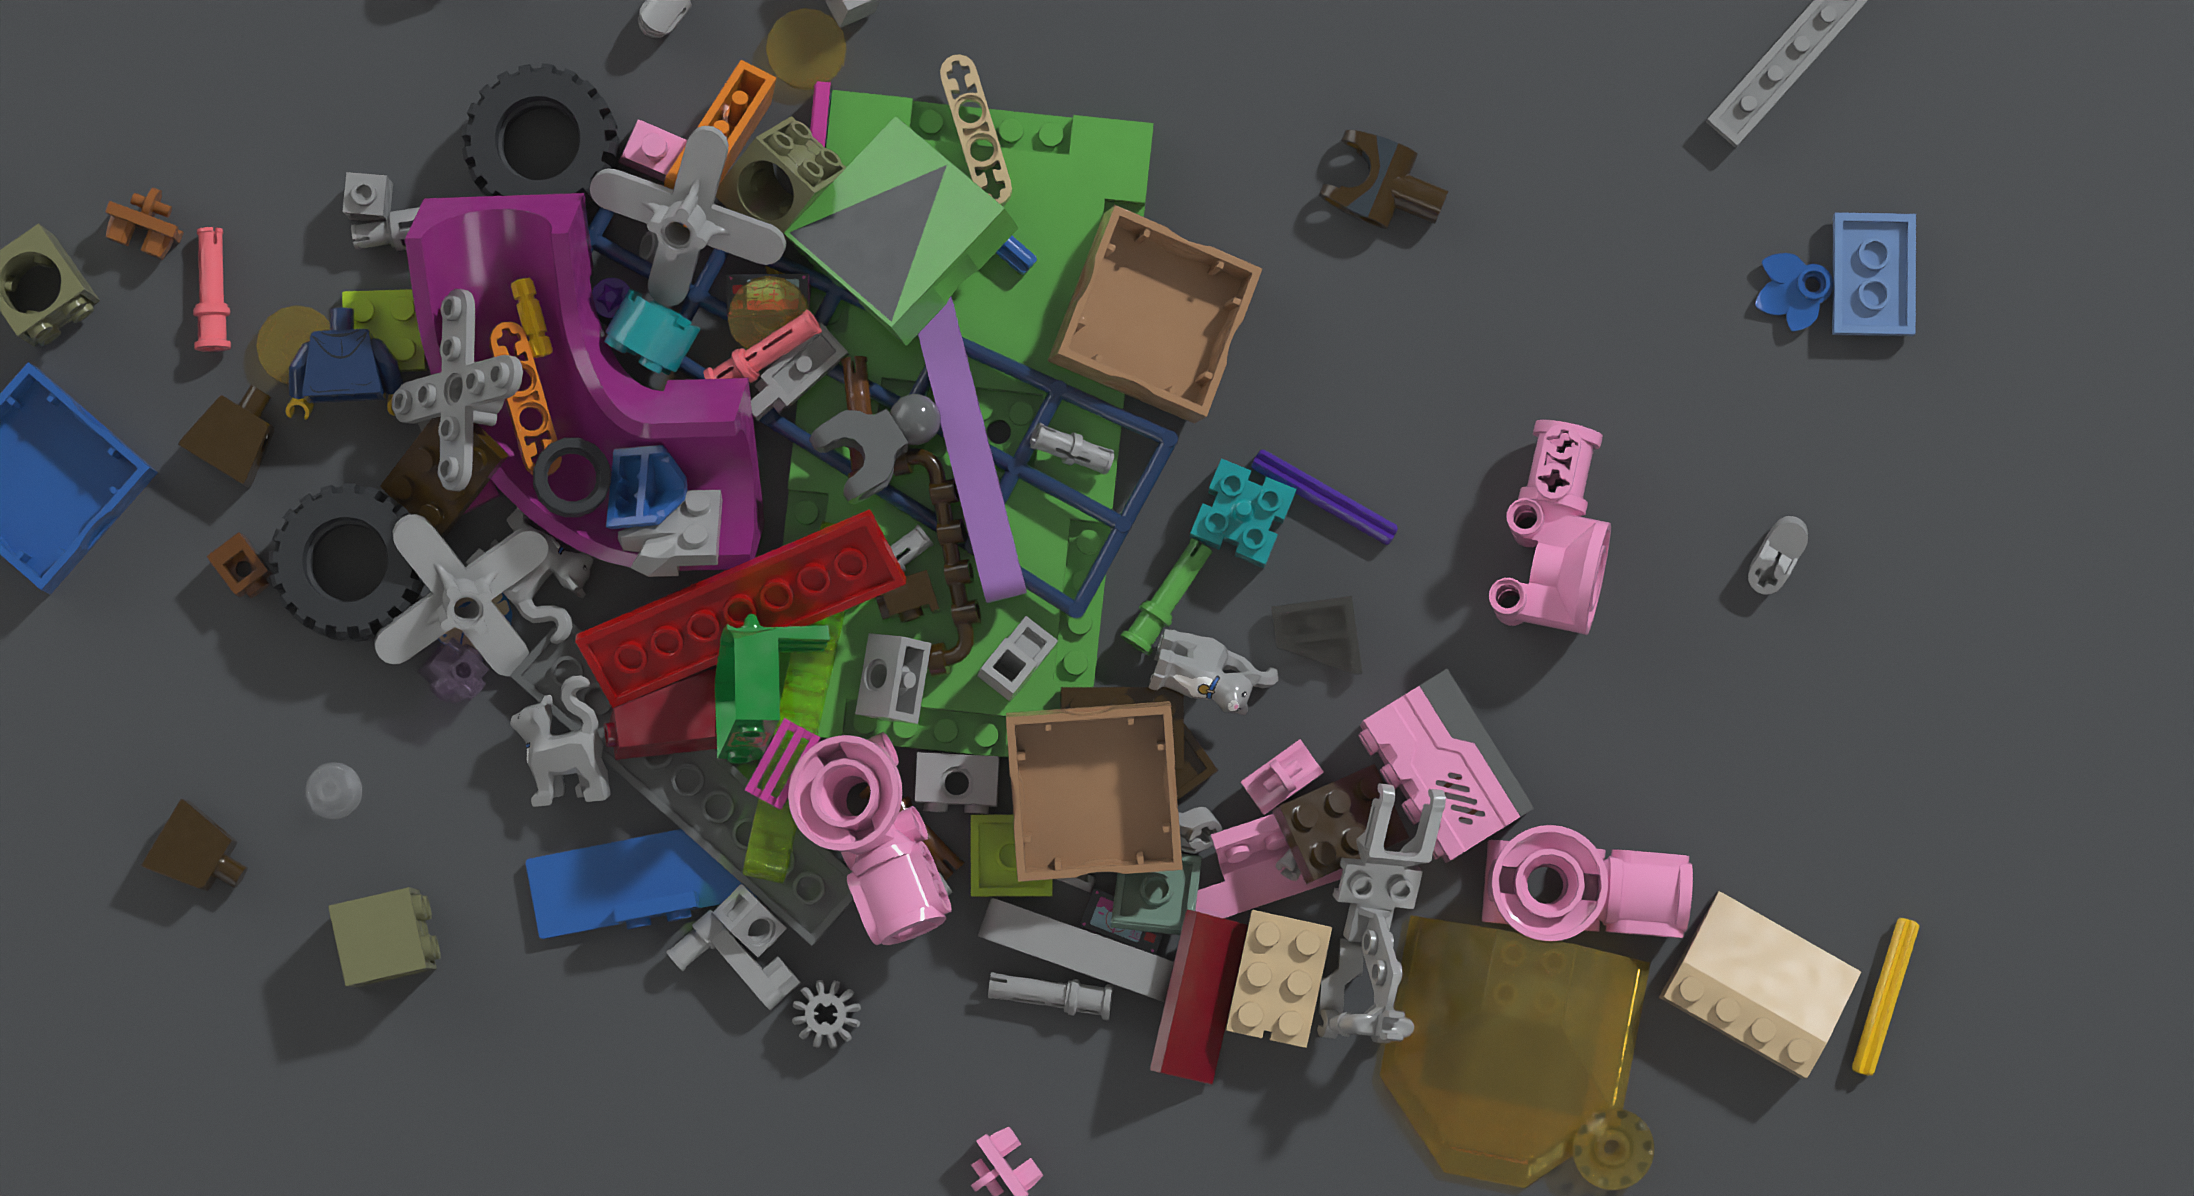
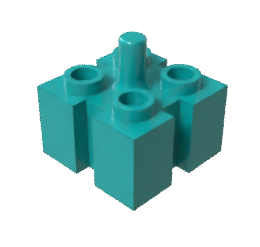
[1190,458,1297,568]

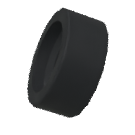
[533,438,611,517]

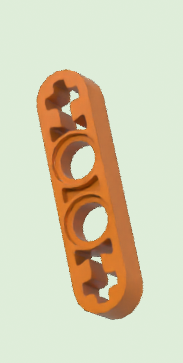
[489,321,562,476]

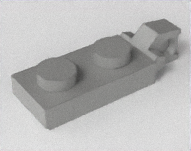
[751,323,849,421]

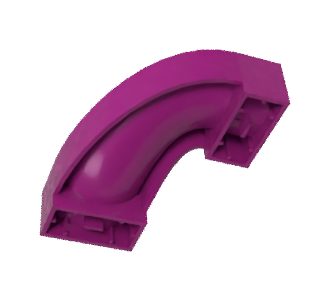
[405,193,765,571]

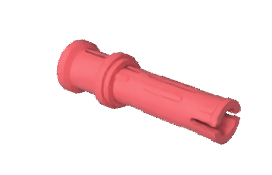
[193,227,231,352]
[703,310,822,383]

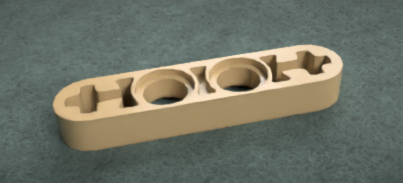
[940,54,1012,206]

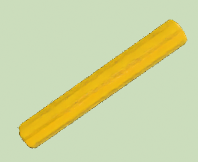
[1852,918,1919,1076]

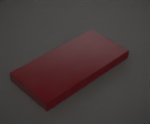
[1150,909,1248,1085]

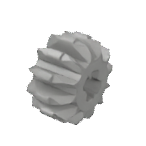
[792,980,861,1049]

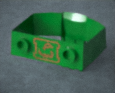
[715,614,830,764]

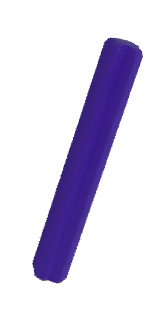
[1251,449,1398,545]

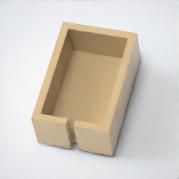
[1225,910,1332,1048]

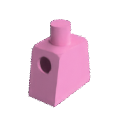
[618,120,687,182]

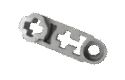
[666,909,801,1010]

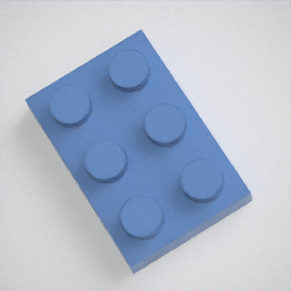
[1832,212,1916,336]

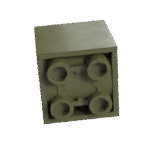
[716,116,846,240]
[0,223,100,347]
[328,887,441,987]

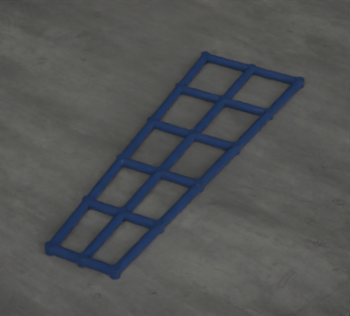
[588,206,1178,620]

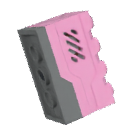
[1358,669,1534,863]

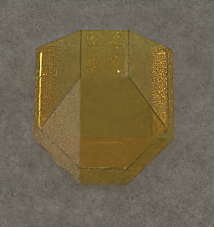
[1379,915,1651,1188]

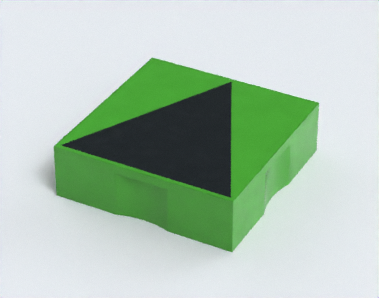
[784,116,1018,346]

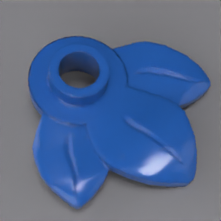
[1755,253,1833,332]

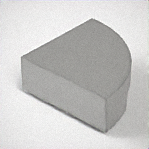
[1054,874,1096,893]

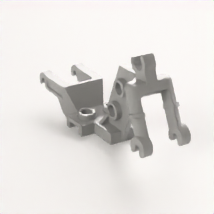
[1317,783,1446,1043]

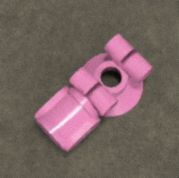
[1489,420,1611,635]
[788,732,952,945]
[1482,825,1693,941]

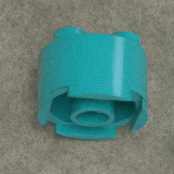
[604,289,701,376]

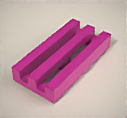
[745,718,821,810]

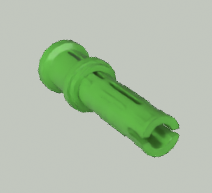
[1120,538,1213,656]

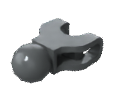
[809,394,941,504]

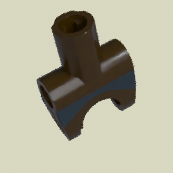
[1319,130,1449,229]

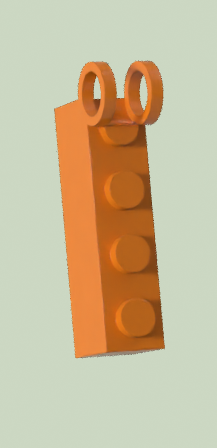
[664,60,777,228]

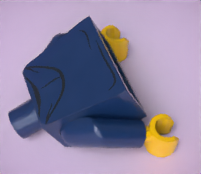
[285,308,404,420]

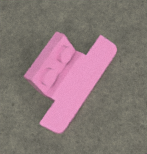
[1196,814,1343,918]

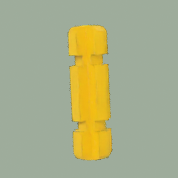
[511,278,553,358]

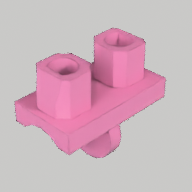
[1240,739,1324,815]
[971,1127,1043,1196]

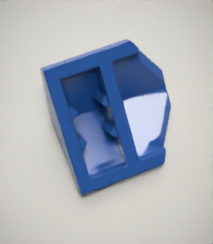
[606,445,687,529]

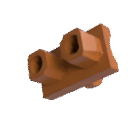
[105,188,184,260]

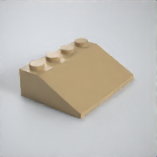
[1659,891,1861,1079]

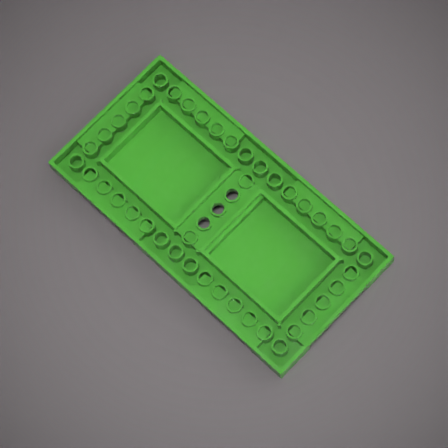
[773,90,1154,759]

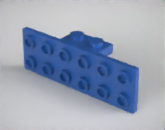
[526,829,757,939]

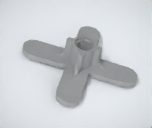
[590,126,786,306]
[392,289,523,491]
[374,514,548,676]

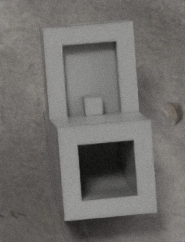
[977,616,1058,701]

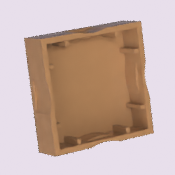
[1047,205,1262,424]
[1006,701,1183,882]

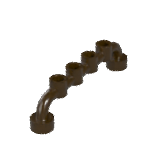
[893,444,981,677]

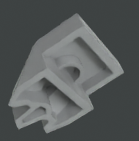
[618,490,723,577]

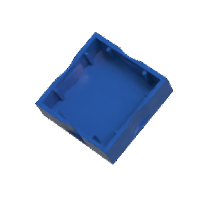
[0,362,158,594]

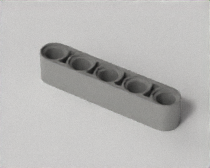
[977,898,1174,1002]

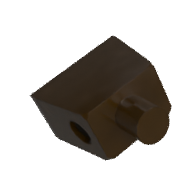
[178,385,275,489]
[141,799,248,891]

